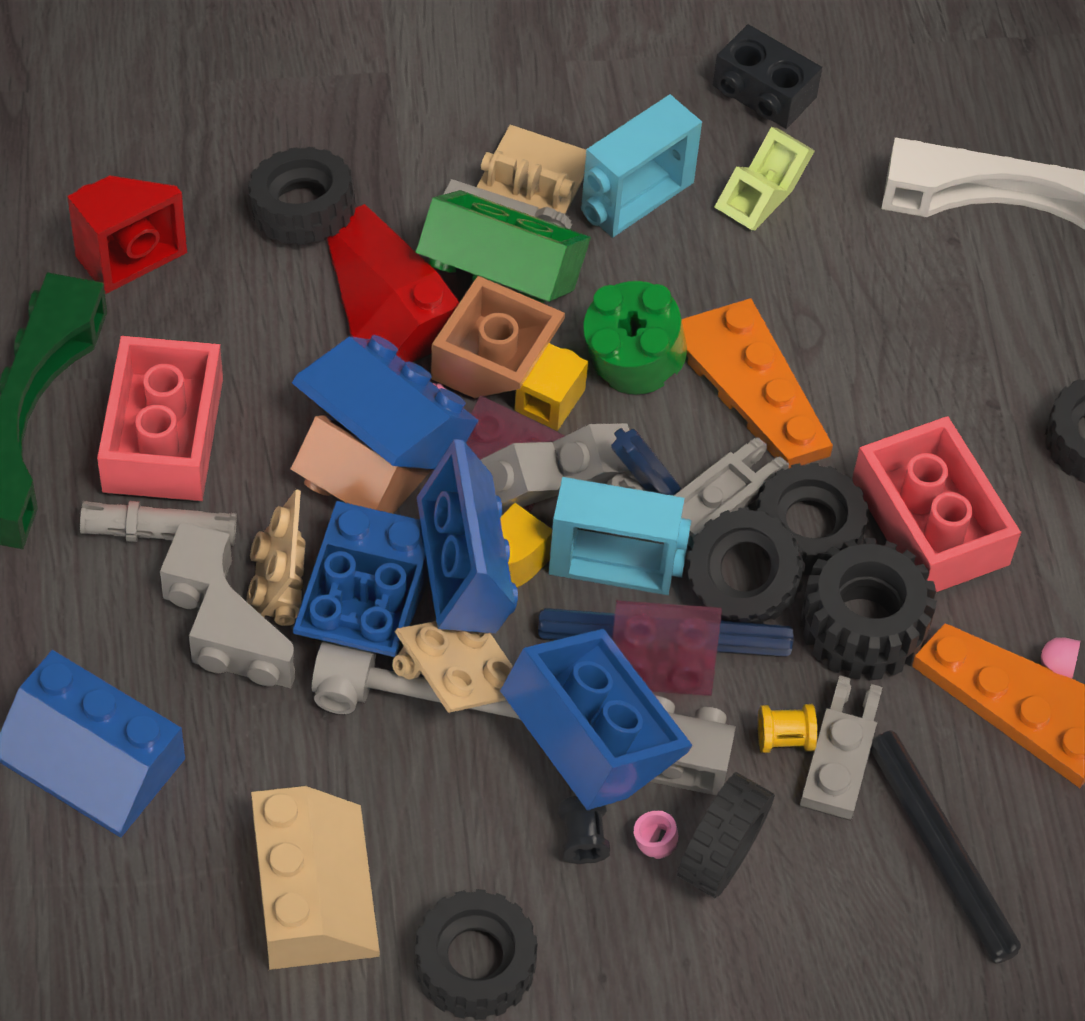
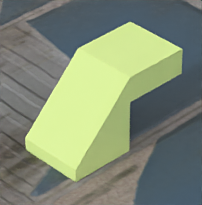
[714,127,815,230]

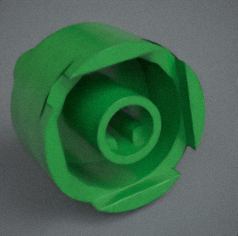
[584,281,687,395]

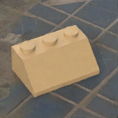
[251,786,380,970]

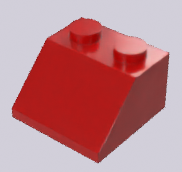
[67,175,187,294]

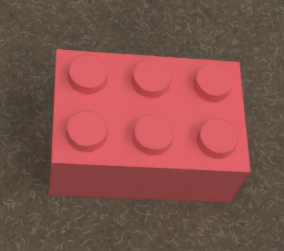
[97,336,223,501]
[852,416,1021,592]

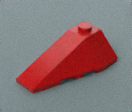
[326,204,460,362]

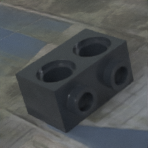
[712,24,822,129]

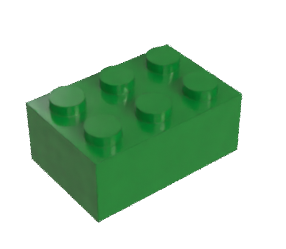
[416,190,591,304]

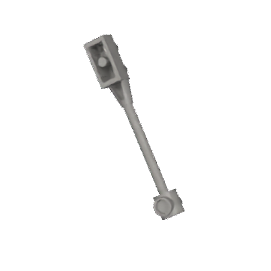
[312,641,736,796]

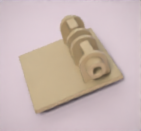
[477,125,586,214]
[247,490,306,626]
[393,621,513,713]

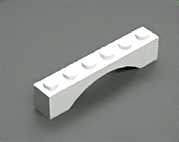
[881,138,1085,230]

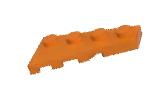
[682,298,833,468]
[912,623,1085,788]

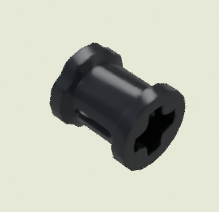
[558,796,610,864]

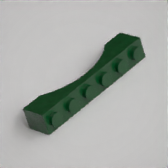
[0,272,107,549]

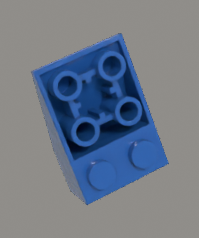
[293,501,429,657]

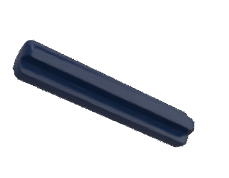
[611,428,682,496]

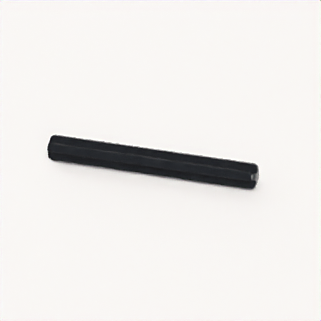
[870,730,1021,963]

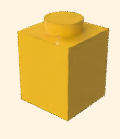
[515,343,588,431]

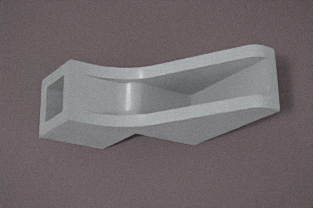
[481,423,632,514]
[160,522,295,688]

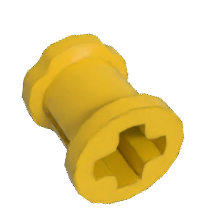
[758,704,817,753]

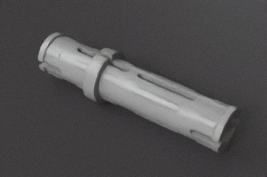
[80,501,237,546]

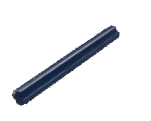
[538,608,794,656]

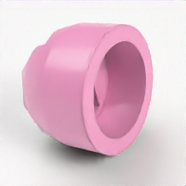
[1041,638,1080,679]
[634,811,679,859]

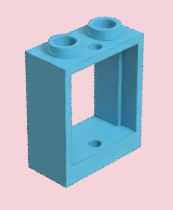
[581,94,702,238]
[549,477,691,595]

